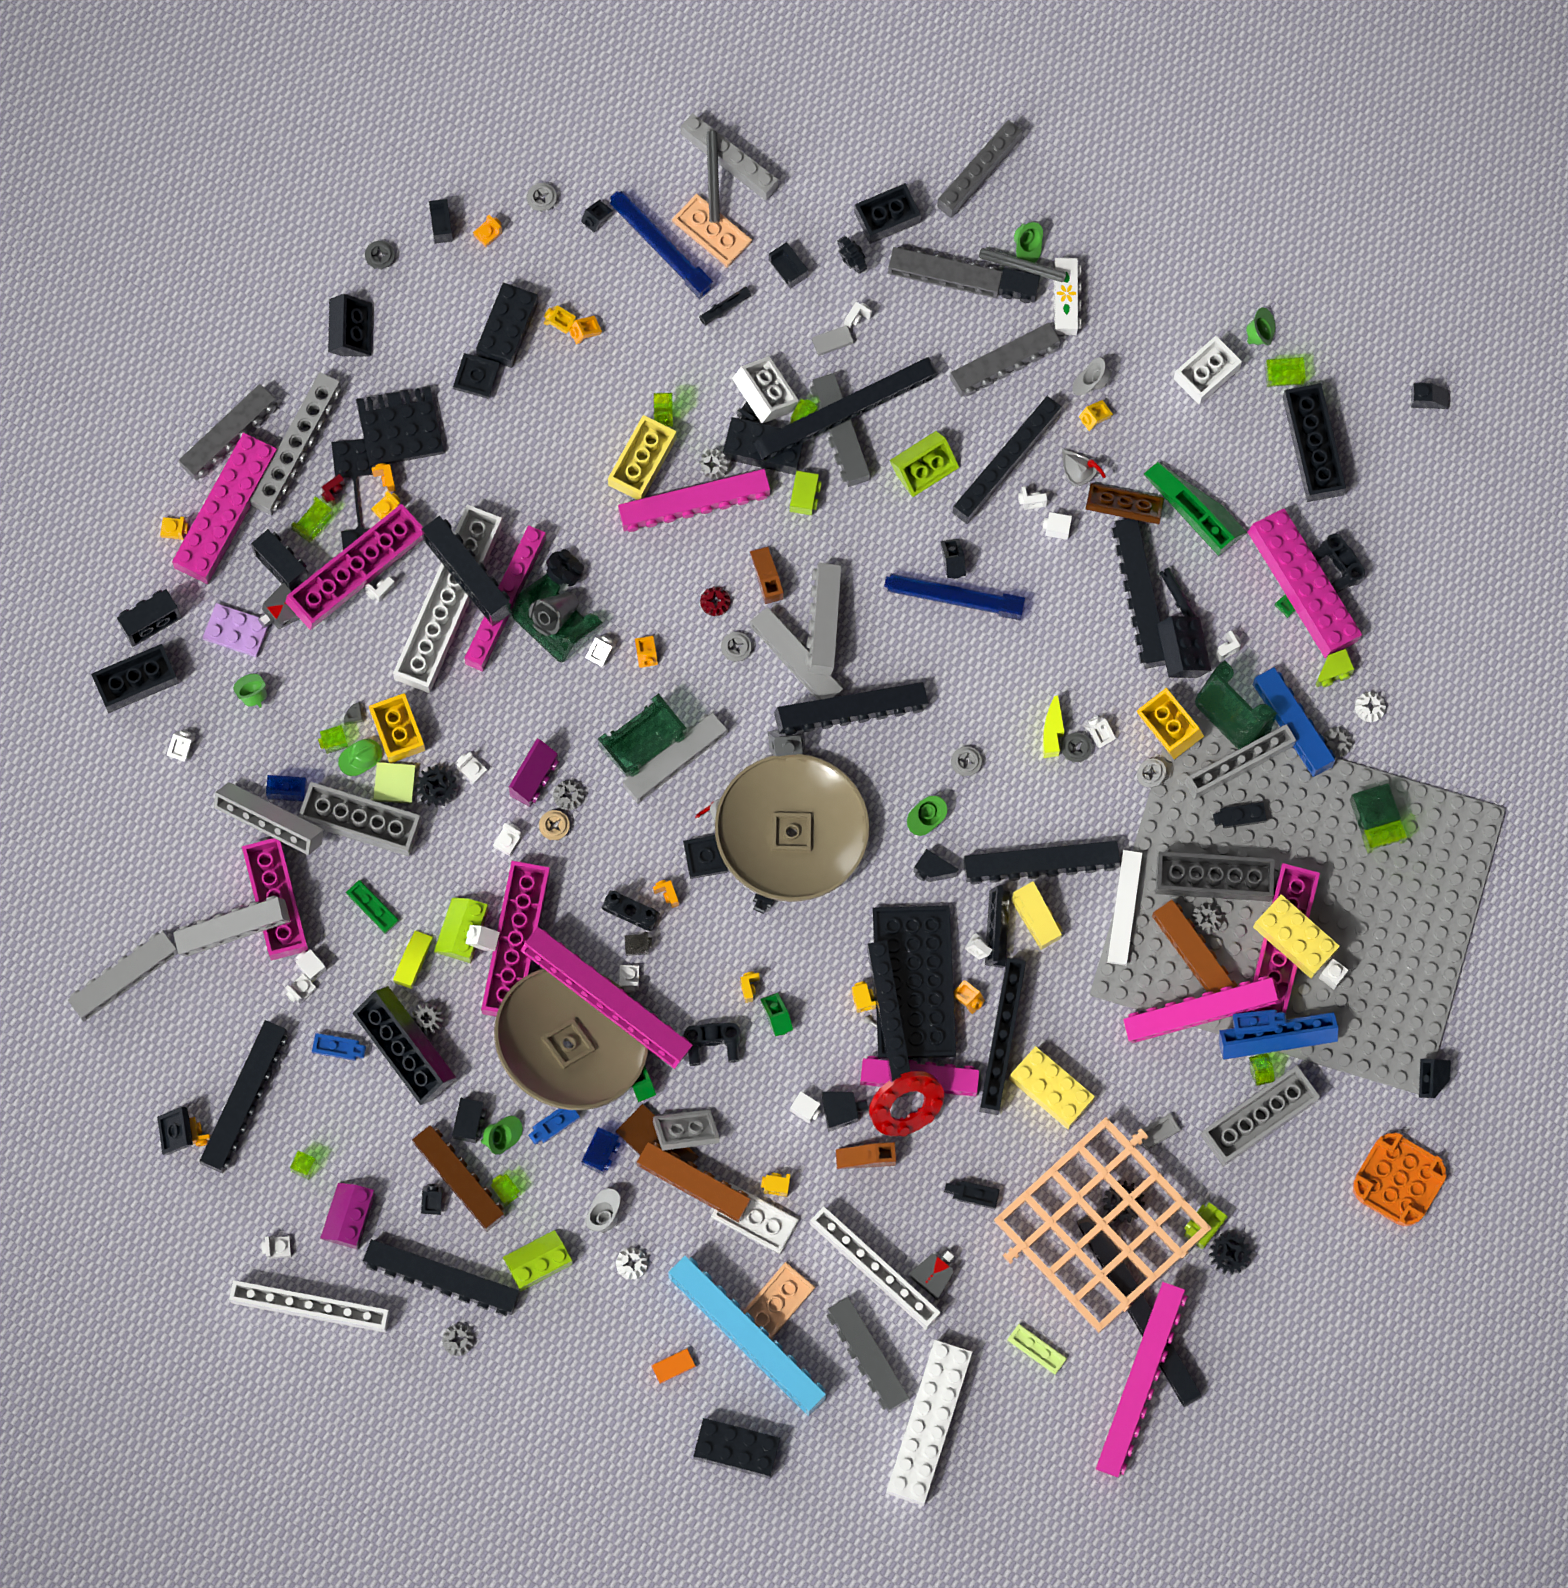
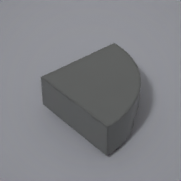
[344,702,363,725]

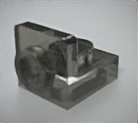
[624,932,652,956]

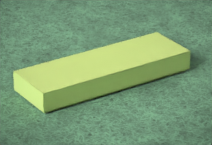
[1007,1324,1067,1375]

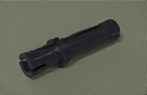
[699,286,751,326]
[1159,567,1197,617]

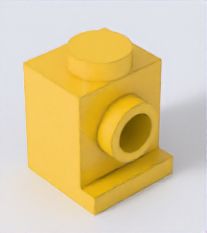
[851,981,876,1013]
[761,1173,790,1197]

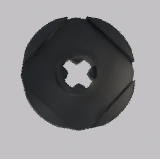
[546,549,584,586]

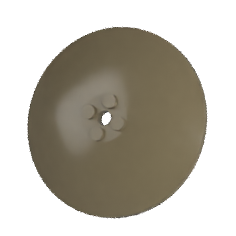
[715,754,869,902]
[494,969,648,1110]

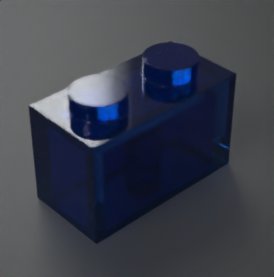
[266,775,308,802]
[581,1127,621,1175]

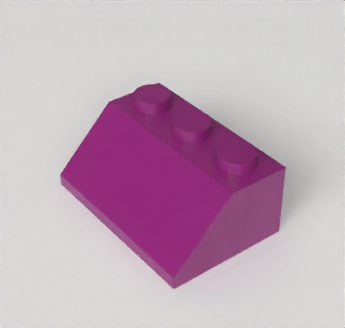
[509,738,560,807]
[320,1183,376,1250]

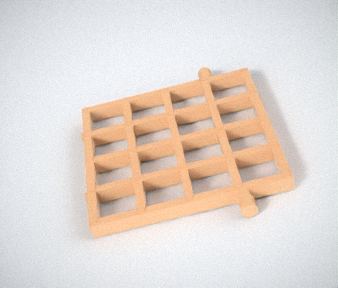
[994,1117,1211,1333]

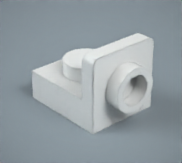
[844,302,872,329]
[1018,486,1047,510]
[365,577,395,602]
[1216,631,1241,662]
[585,635,616,666]
[1085,716,1116,748]
[167,730,195,762]
[457,752,487,784]
[493,823,522,856]
[964,933,992,960]
[619,965,639,993]
[285,974,317,1004]
[262,1236,291,1259]

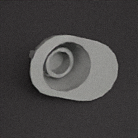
[1072,357,1112,396]
[585,1188,621,1233]

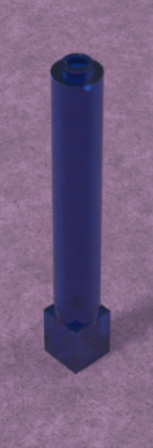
[610,191,714,300]
[884,573,1025,621]

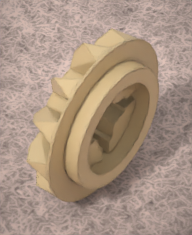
[539,810,570,841]

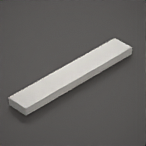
[1107,850,1142,966]

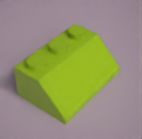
[889,431,959,497]
[434,898,489,964]
[502,1230,573,1292]

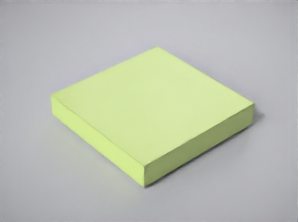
[373,762,416,804]

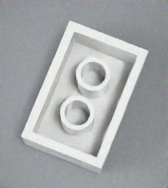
[1173,336,1242,405]
[732,356,799,424]

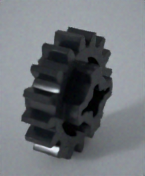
[837,236,867,274]
[416,765,458,808]
[1102,1180,1145,1224]
[1209,1232,1252,1276]

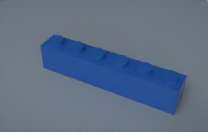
[1252,667,1335,777]
[1219,1012,1338,1060]

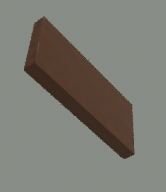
[1085,483,1164,525]
[615,1104,699,1186]

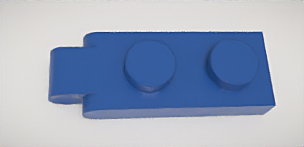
[1232,1010,1287,1035]
[312,1033,366,1061]
[528,1108,580,1145]

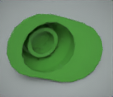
[1014,222,1043,263]
[1246,307,1276,345]
[233,674,267,708]
[338,739,382,776]
[907,796,947,836]
[481,1116,523,1155]

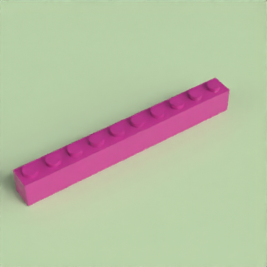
[521,927,693,1069]
[1096,1282,1188,1478]

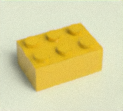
[1136,688,1204,759]
[369,693,425,763]

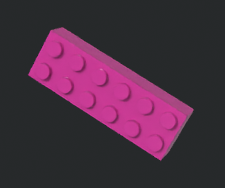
[242,838,309,961]

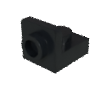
[581,199,613,232]
[737,401,758,422]
[421,1184,443,1215]

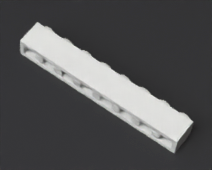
[810,1206,940,1330]
[229,1280,390,1333]

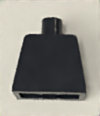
[822,1092,868,1132]

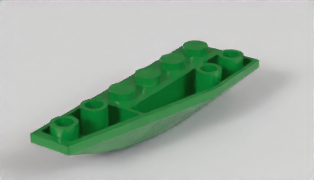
[1143,462,1247,556]

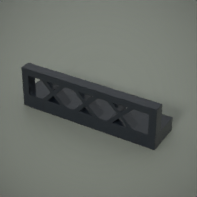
[985,886,1010,968]

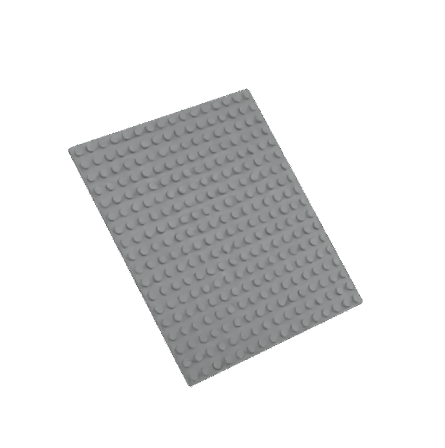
[1090,714,1505,1095]

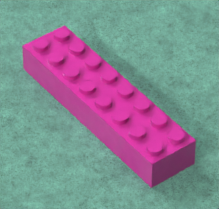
[172,433,277,584]
[285,503,423,630]
[1248,508,1362,659]
[481,861,550,1017]
[1245,863,1320,1014]

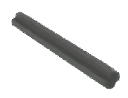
[706,130,720,223]
[979,248,1066,282]

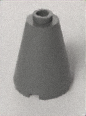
[529,592,579,636]

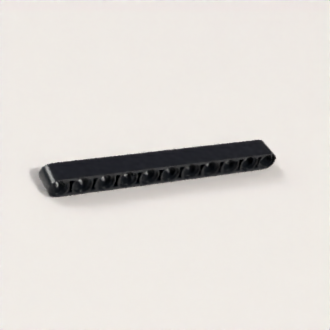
[753,357,939,461]
[1076,1215,1202,1407]

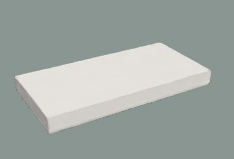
[711,1183,799,1255]

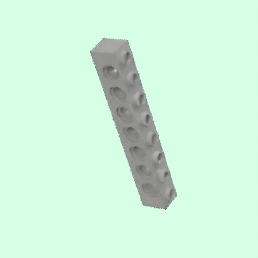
[250,372,342,516]

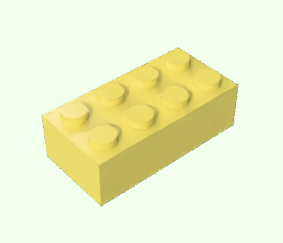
[608,415,677,500]
[1253,895,1340,979]
[1009,1046,1095,1129]

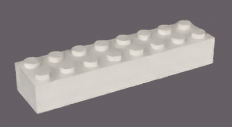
[886,1340,972,1506]

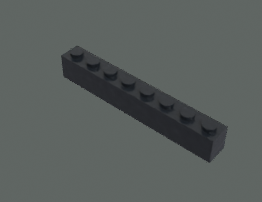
[952,395,1062,524]
[1111,518,1166,669]
[774,682,929,735]
[963,841,1120,885]
[867,940,913,1097]
[979,957,1026,1115]
[199,1020,289,1174]
[363,1239,520,1317]

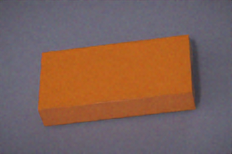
[651,1349,696,1384]

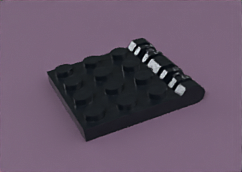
[356,386,444,467]

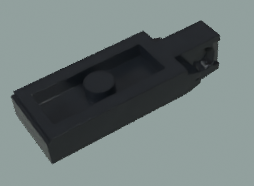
[944,1181,1000,1209]

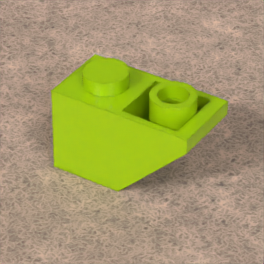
[1316,649,1354,688]

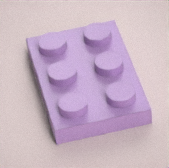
[203,603,269,657]

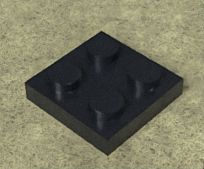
[453,353,500,399]
[683,835,728,879]
[157,1107,193,1155]

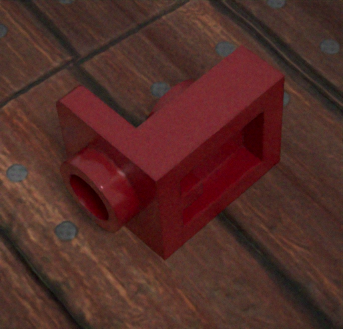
[321,474,345,506]

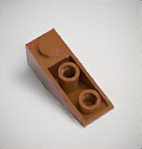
[750,547,783,604]
[836,1142,896,1169]

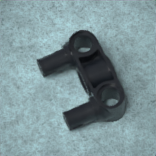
[1312,534,1365,593]
[601,890,660,931]
[684,1022,741,1066]

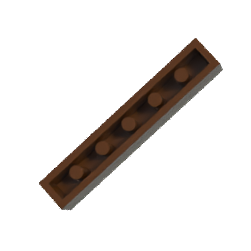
[412,1125,505,1232]

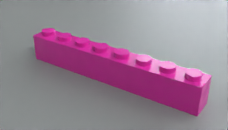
[618,469,770,532]
[464,525,546,672]
[1123,976,1281,1044]

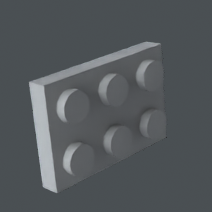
[653,1110,720,1150]

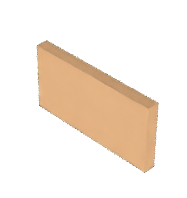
[672,193,752,268]
[743,1262,815,1340]

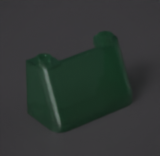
[511,573,603,663]
[1195,660,1277,749]
[598,693,687,777]

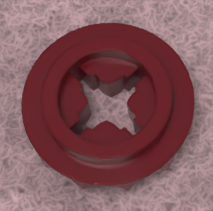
[700,586,730,616]

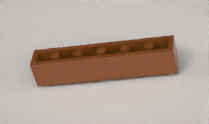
[1152,900,1239,994]
[636,1142,751,1223]

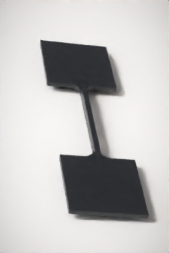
[331,439,373,550]

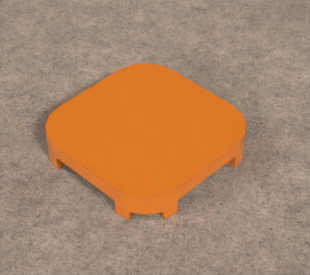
[1353,1133,1446,1226]

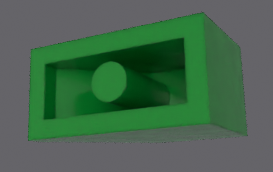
[760,993,793,1037]
[632,1065,656,1102]

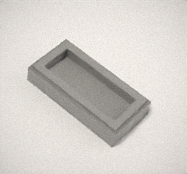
[812,325,853,356]
[1137,1114,1181,1150]

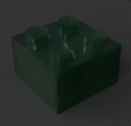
[1350,783,1401,835]

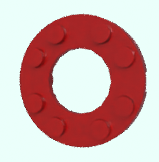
[869,1071,944,1137]

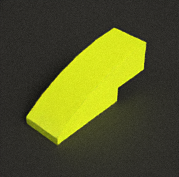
[1042,695,1064,758]
[393,931,433,989]

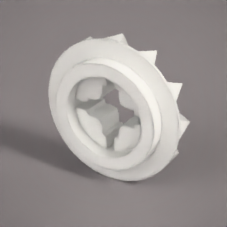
[1355,692,1386,722]
[616,1248,647,1279]

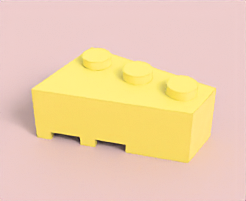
[1011,881,1063,950]

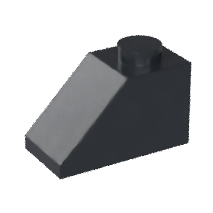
[1411,383,1449,409]
[940,539,966,579]
[913,849,959,882]
[1419,1059,1451,1098]

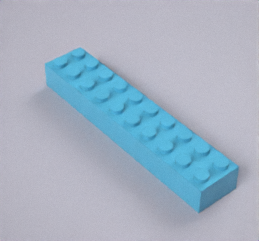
[668,1256,826,1417]

